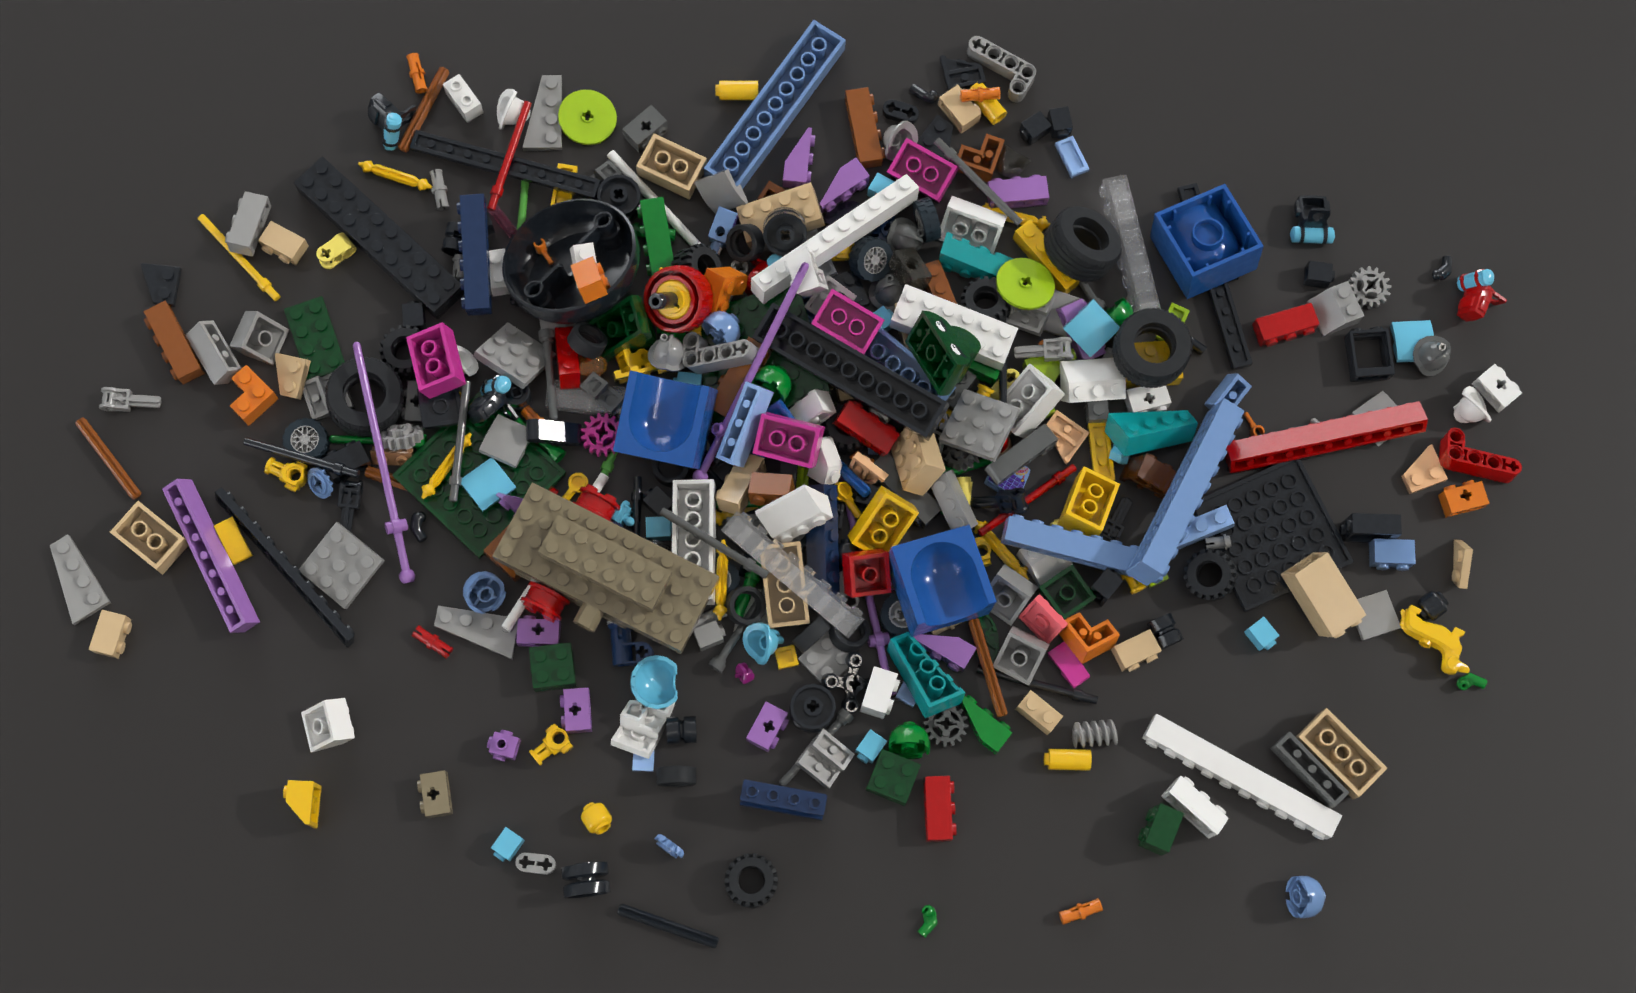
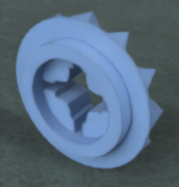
[307,467,333,499]
[654,834,684,859]

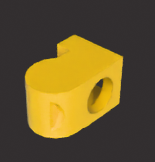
[615,349,649,373]

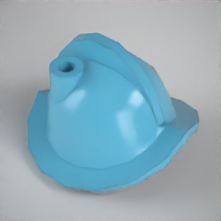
[743,622,784,665]

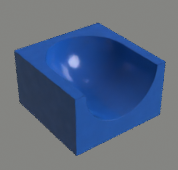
[1150,184,1264,299]
[613,370,718,469]
[889,524,997,637]

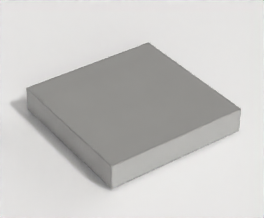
[1356,590,1401,641]

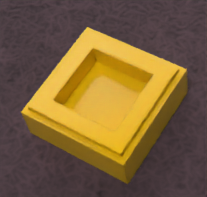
[775,645,799,670]

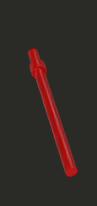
[487,101,532,211]
[977,464,1077,537]

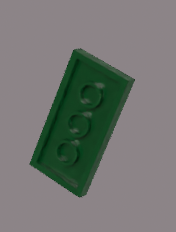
[284,296,345,380]

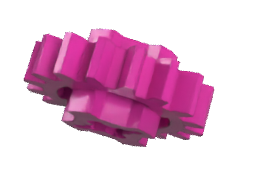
[581,413,619,457]

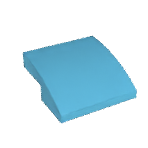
[1063,299,1120,357]
[1390,320,1434,362]
[461,458,516,512]

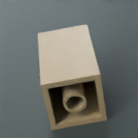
[1281,552,1366,638]

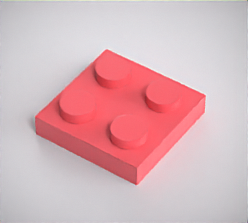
[1018,594,1068,643]

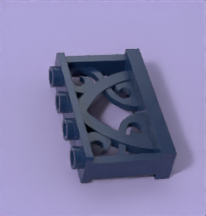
[740,779,827,821]

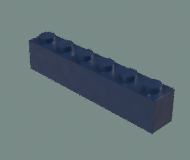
[457,193,492,316]
[806,484,840,609]

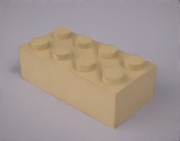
[736,182,825,250]
[759,541,810,628]
[1296,708,1387,799]

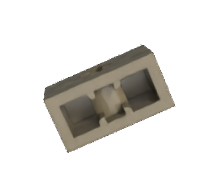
[417,770,453,818]

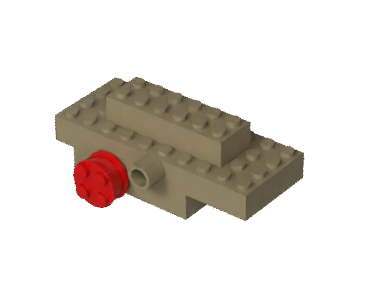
[492,482,719,654]

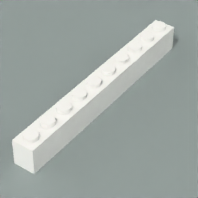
[751,174,919,304]
[1142,714,1342,840]

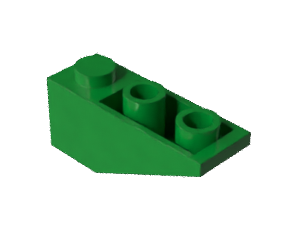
[960,695,1012,755]

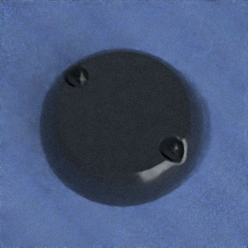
[502,199,640,324]

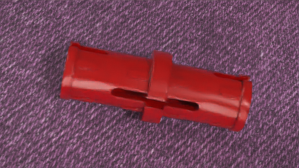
[412,625,454,659]

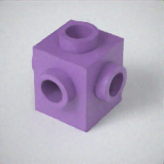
[487,730,521,762]

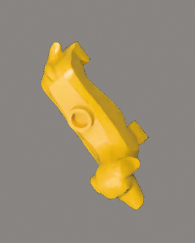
[1400,605,1470,675]

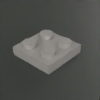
[798,631,856,684]

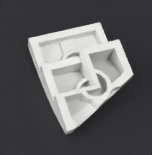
[611,700,675,759]

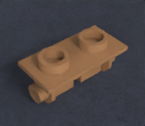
[370,446,414,466]

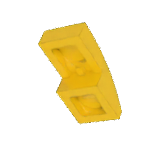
[214,516,253,565]

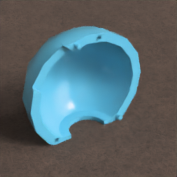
[630,655,678,709]

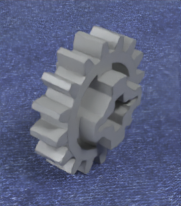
[1348,266,1391,309]
[380,423,424,451]

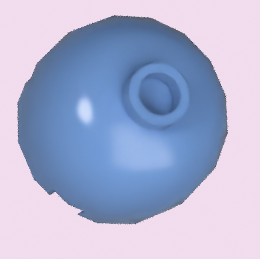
[702,311,741,345]
[463,571,506,614]
[1286,876,1326,919]

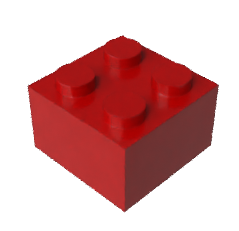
[842,548,891,598]

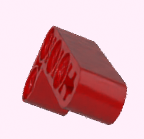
[1439,428,1522,483]

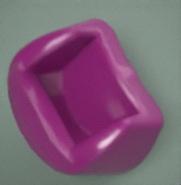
[735,663,755,684]

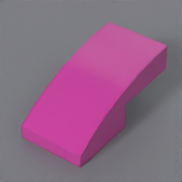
[1048,642,1090,689]

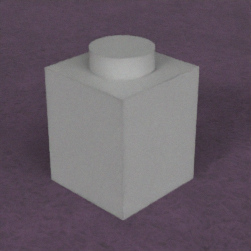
[693,620,726,651]

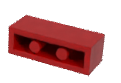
[1252,302,1320,347]
[555,326,580,389]
[832,400,900,457]
[923,776,956,842]

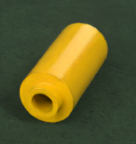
[715,81,758,100]
[970,83,1007,125]
[1044,749,1092,771]

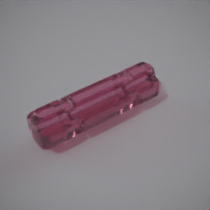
[488,205,517,238]

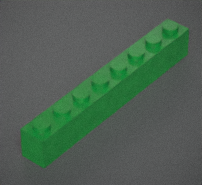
[637,197,686,344]

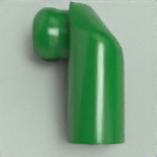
[1456,673,1487,691]
[918,905,938,938]

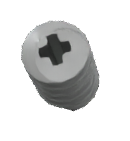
[1072,719,1118,748]

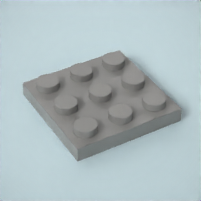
[473,322,557,389]
[939,389,1020,462]
[299,522,385,609]

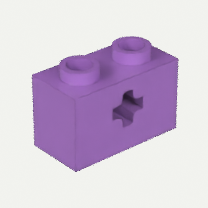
[516,615,561,647]
[560,688,592,734]
[746,702,789,752]

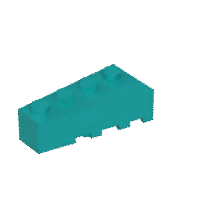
[939,232,1013,279]
[1104,410,1198,457]
[887,632,965,718]

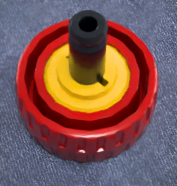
[643,265,713,333]

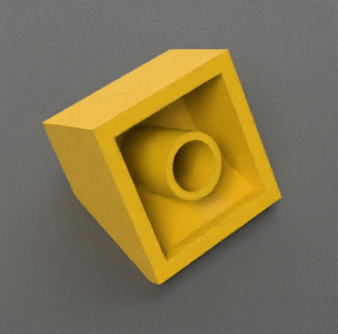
[283,780,322,828]

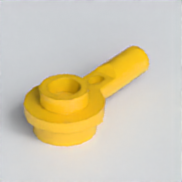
[563,473,588,501]
[834,482,862,518]

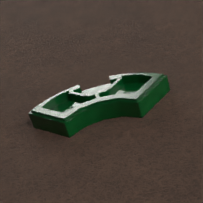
[974,615,999,663]

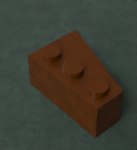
[1119,453,1177,499]

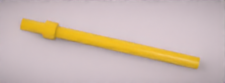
[198,214,281,301]

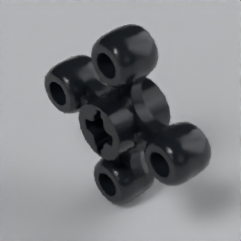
[821,652,871,714]

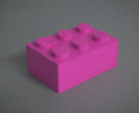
[887,138,959,203]
[811,289,885,354]
[406,322,466,399]
[752,412,825,469]

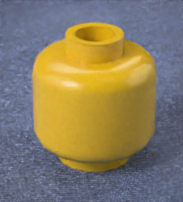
[581,802,612,835]

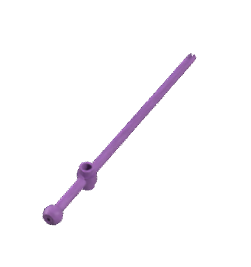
[692,262,809,480]
[353,342,415,584]
[839,476,898,696]

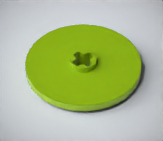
[558,90,617,145]
[996,258,1055,310]

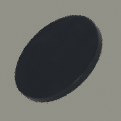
[824,201,860,226]

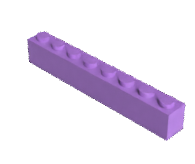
[162,479,260,633]

